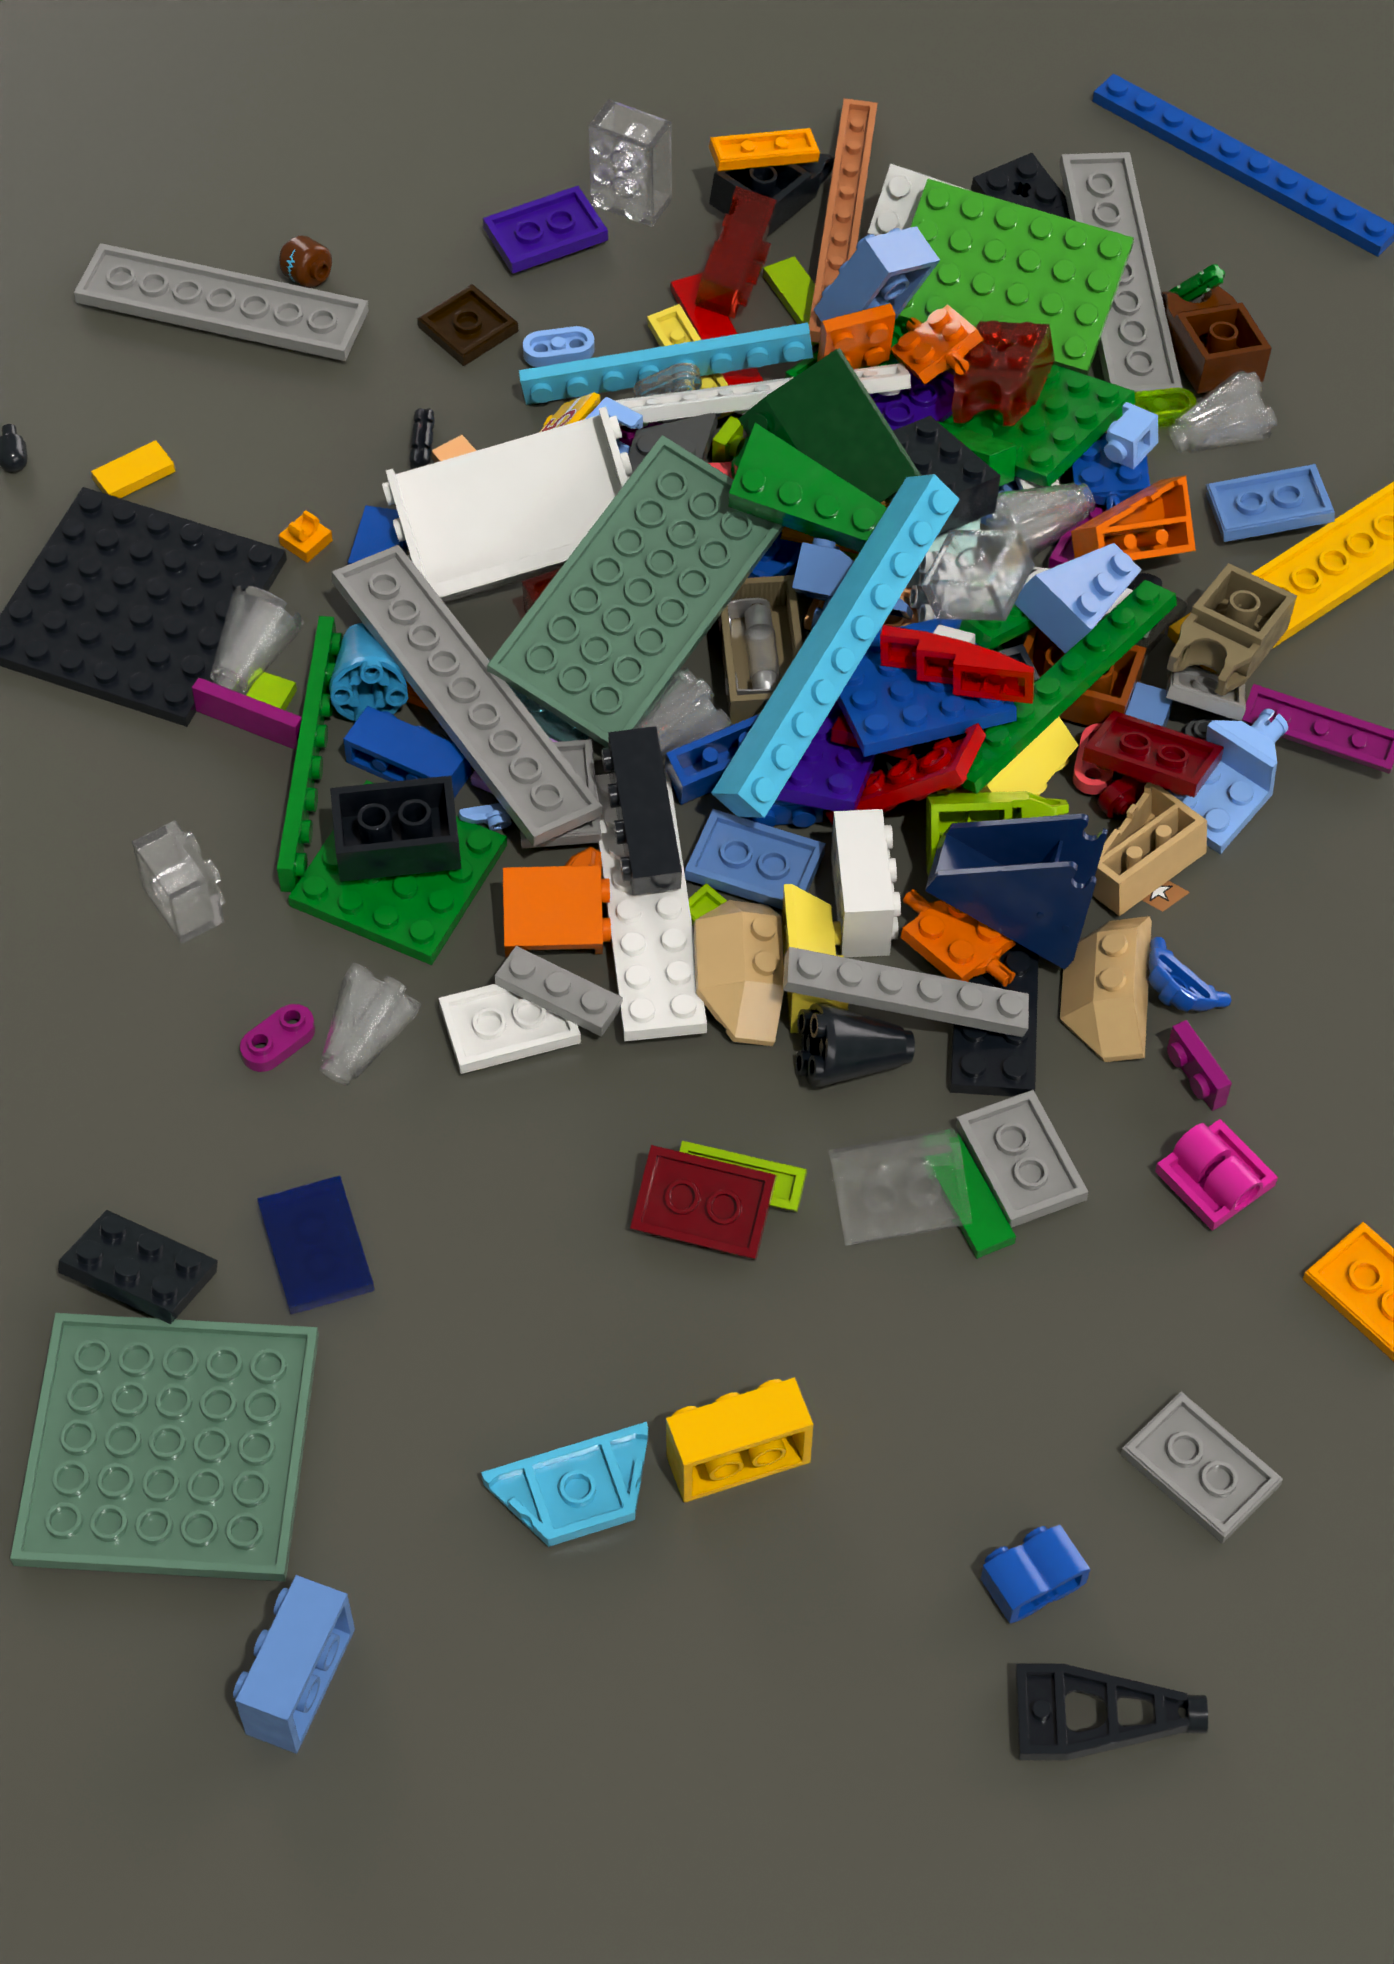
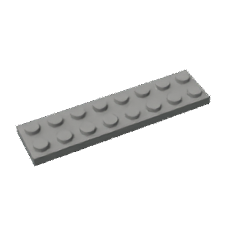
[1059,152,1183,399]
[74,243,369,361]

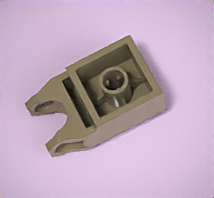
[1167,563,1297,696]

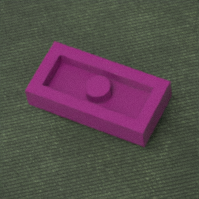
[1167,1020,1232,1111]

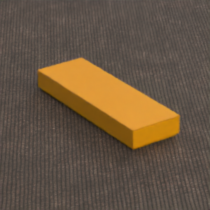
[709,128,820,171]

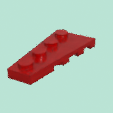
[825,723,986,825]

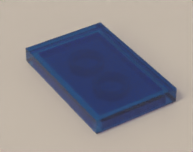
[257,1175,375,1315]

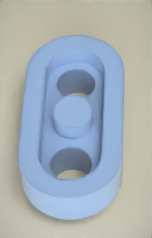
[523,326,595,367]

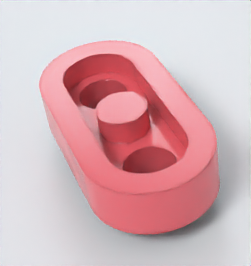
[1072,723,1114,795]

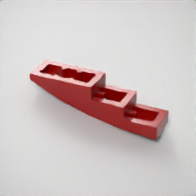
[880,625,1034,704]

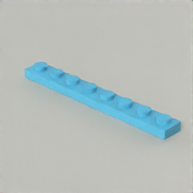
[519,322,813,405]

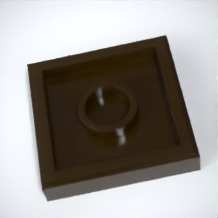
[417,284,519,366]

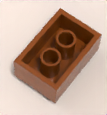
[1024,626,1147,726]

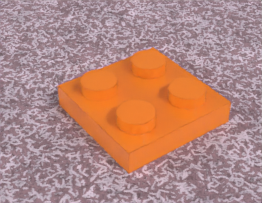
[817,303,896,369]

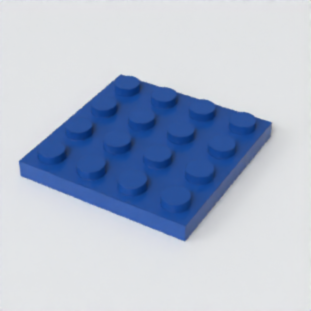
[837,612,1017,757]

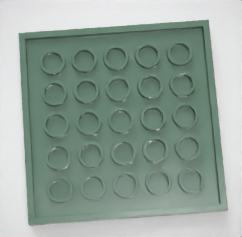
[10,1313,319,1582]

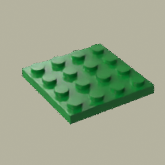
[943,354,1136,488]
[288,780,507,965]

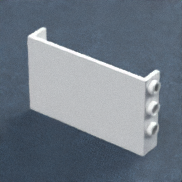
[382,407,633,603]

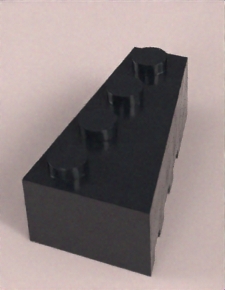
[602,726,682,895]

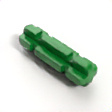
[1169,264,1225,302]

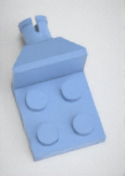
[1168,709,1288,854]

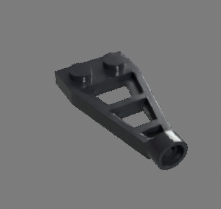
[1016,1664,1208,1761]

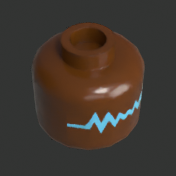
[279,235,332,288]

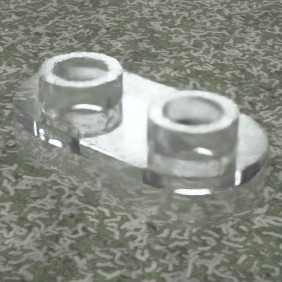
[633,363,702,398]

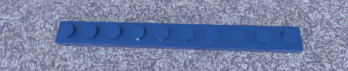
[1092,73,1394,257]

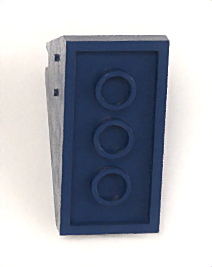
[925,813,1108,970]

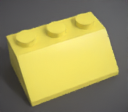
[937,717,1079,795]
[782,884,848,1033]

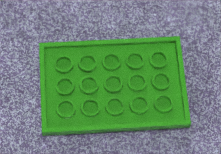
[896,179,1134,375]

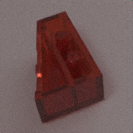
[694,186,777,319]

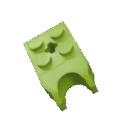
[926,791,1069,877]

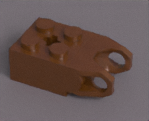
[1161,286,1272,394]

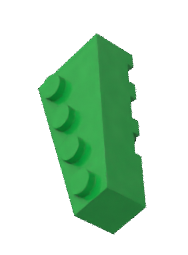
[728,423,887,553]

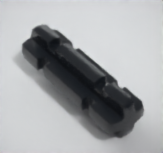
[410,408,435,469]

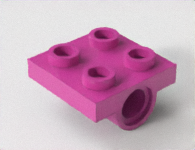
[1155,1119,1278,1231]

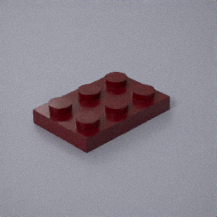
[1082,710,1224,798]
[630,1145,777,1260]

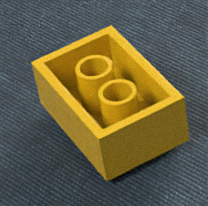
[666,1377,813,1503]

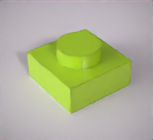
[712,416,745,463]

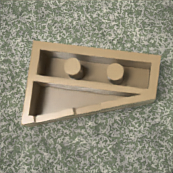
[1092,783,1207,916]

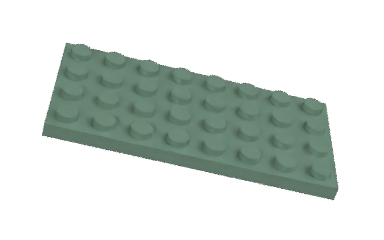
[487,435,785,748]

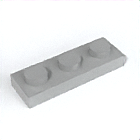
[494,946,623,1037]

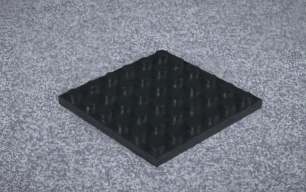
[0,487,287,727]

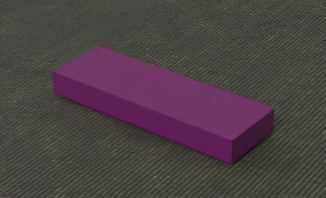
[192,678,302,750]

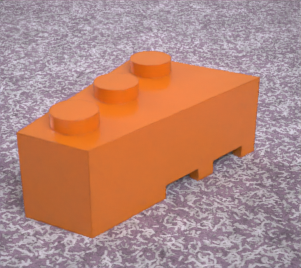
[1071,475,1196,560]

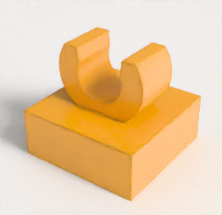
[278,510,333,563]

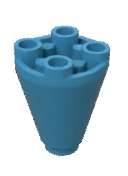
[329,623,408,721]

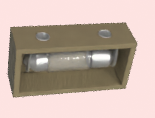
[718,575,803,726]

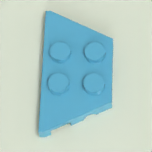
[481,1422,649,1547]

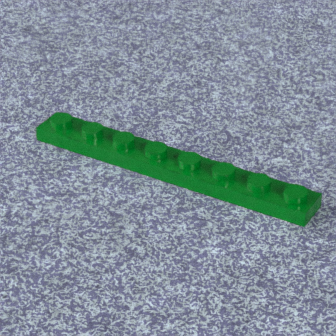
[960,580,1177,794]
[277,616,343,892]

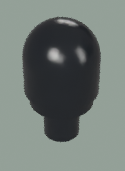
[0,424,28,473]

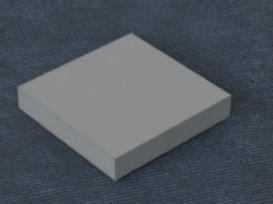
[1166,666,1246,721]

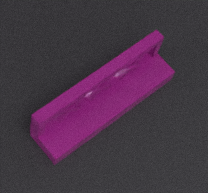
[1242,684,1394,774]

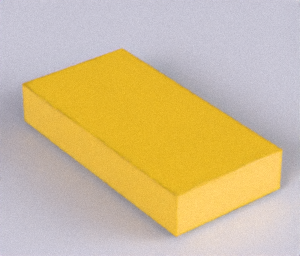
[91,440,176,498]

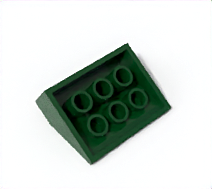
[738,349,921,538]

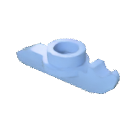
[458,803,512,831]

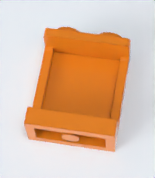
[503,865,611,957]

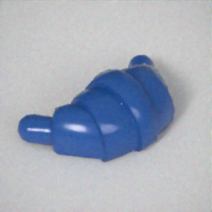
[1148,937,1232,1013]

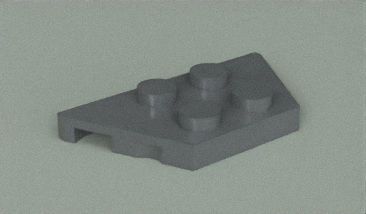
[628,413,718,477]

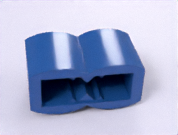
[980,1525,1090,1624]

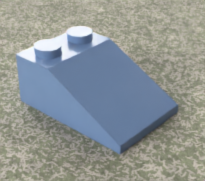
[792,538,913,619]

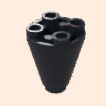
[795,1003,915,1087]

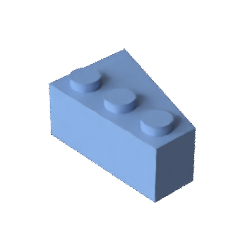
[1010,543,1141,653]

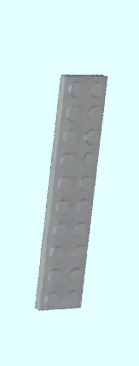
[332,545,603,847]

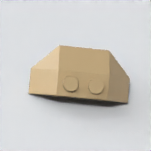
[693,900,784,1046]
[1060,916,1152,1062]

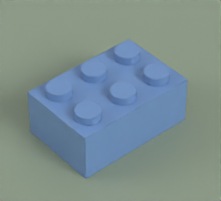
[813,226,940,322]
[233,1575,355,1754]

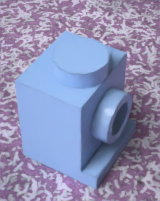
[1104,402,1158,469]

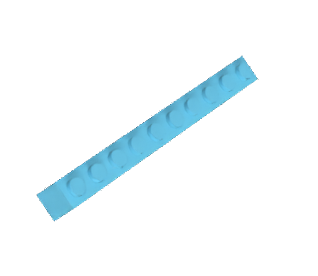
[711,474,960,818]

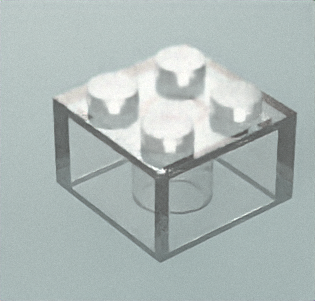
[921,530,1034,621]
[132,820,225,944]

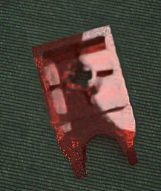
[951,320,1055,426]

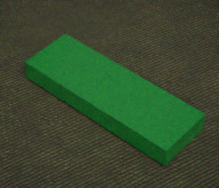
[920,1134,1016,1259]

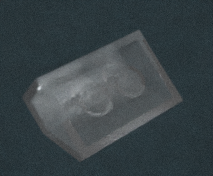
[828,1128,973,1246]

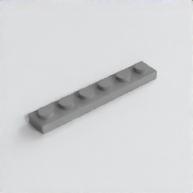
[783,947,1029,1037]

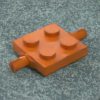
[891,304,984,385]
[900,889,1016,987]

